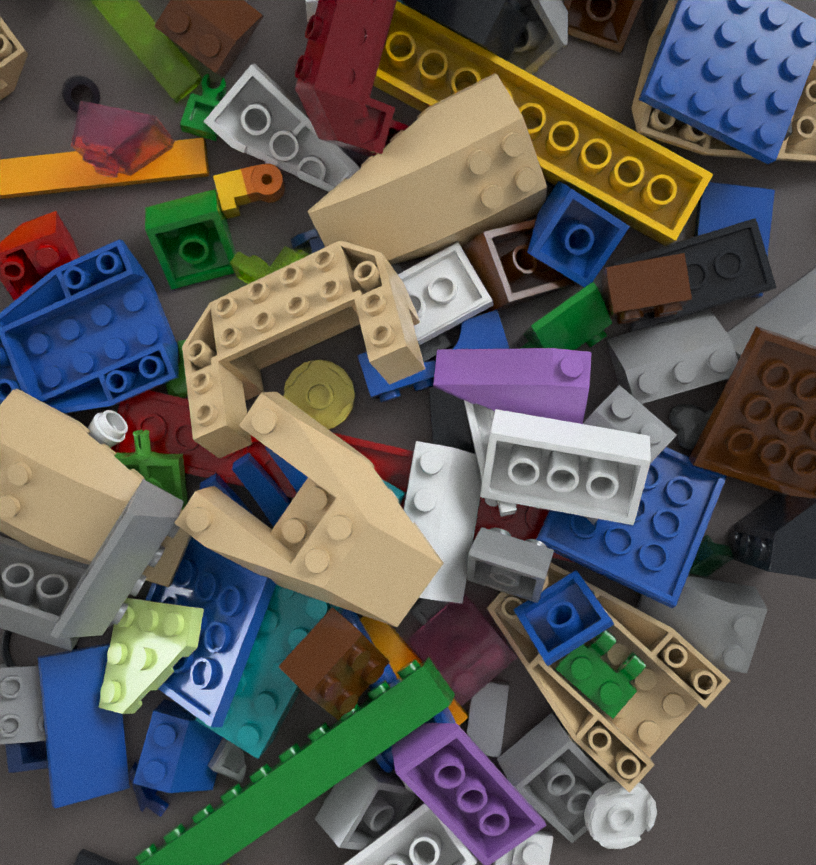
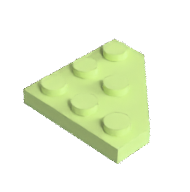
[99,598,204,714]

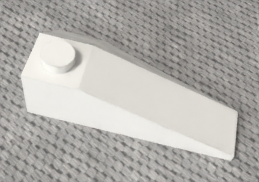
[204,63,361,192]

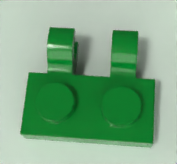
[555,629,646,719]

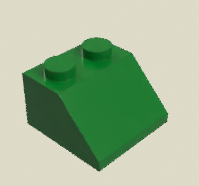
[145,189,240,290]
[523,282,612,350]

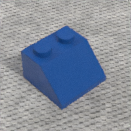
[527,181,630,288]
[133,699,223,793]

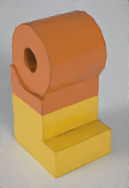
[213,164,285,219]

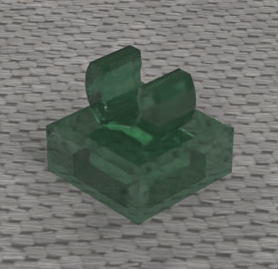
[689,535,734,577]

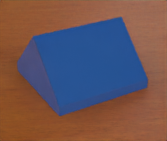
[513,570,614,666]

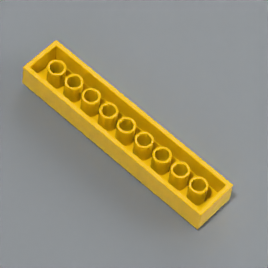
[373,1,713,246]

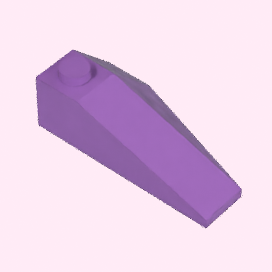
[433,348,592,424]

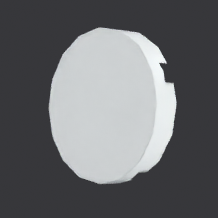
[584,780,657,849]

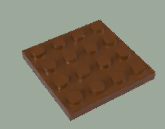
[689,326,816,499]

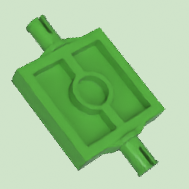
[114,430,188,510]

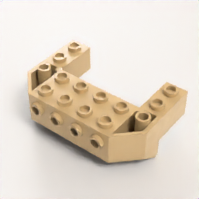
[182,240,425,458]

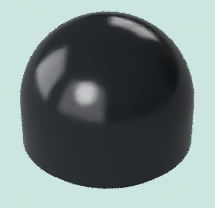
[62,75,100,114]

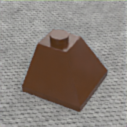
[563,0,643,53]

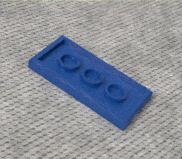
[38,643,130,808]

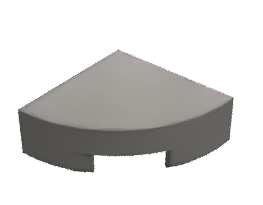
[208,738,246,783]

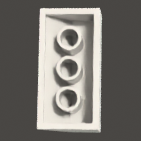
[480,409,651,525]
[403,441,482,603]
[343,803,478,865]

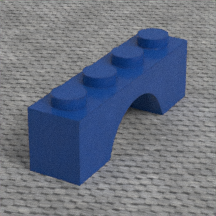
[357,310,510,403]

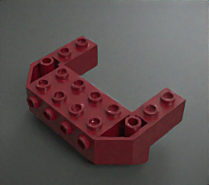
[295,0,409,157]

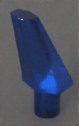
[128,761,170,817]

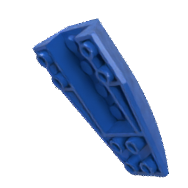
[0,239,179,414]

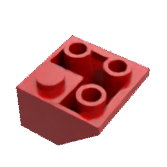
[0,211,80,301]

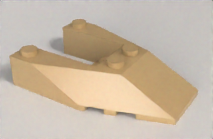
[175,391,444,627]

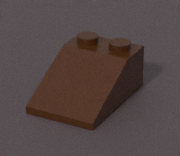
[461,219,578,313]

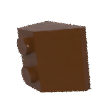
[154,0,264,77]

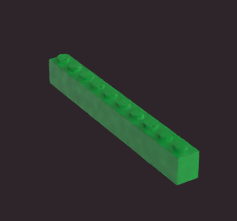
[135,657,455,865]

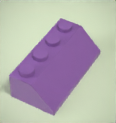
[392,723,546,865]

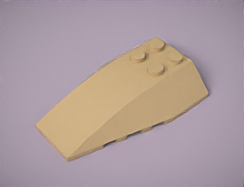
[307,73,547,265]
[0,389,192,587]

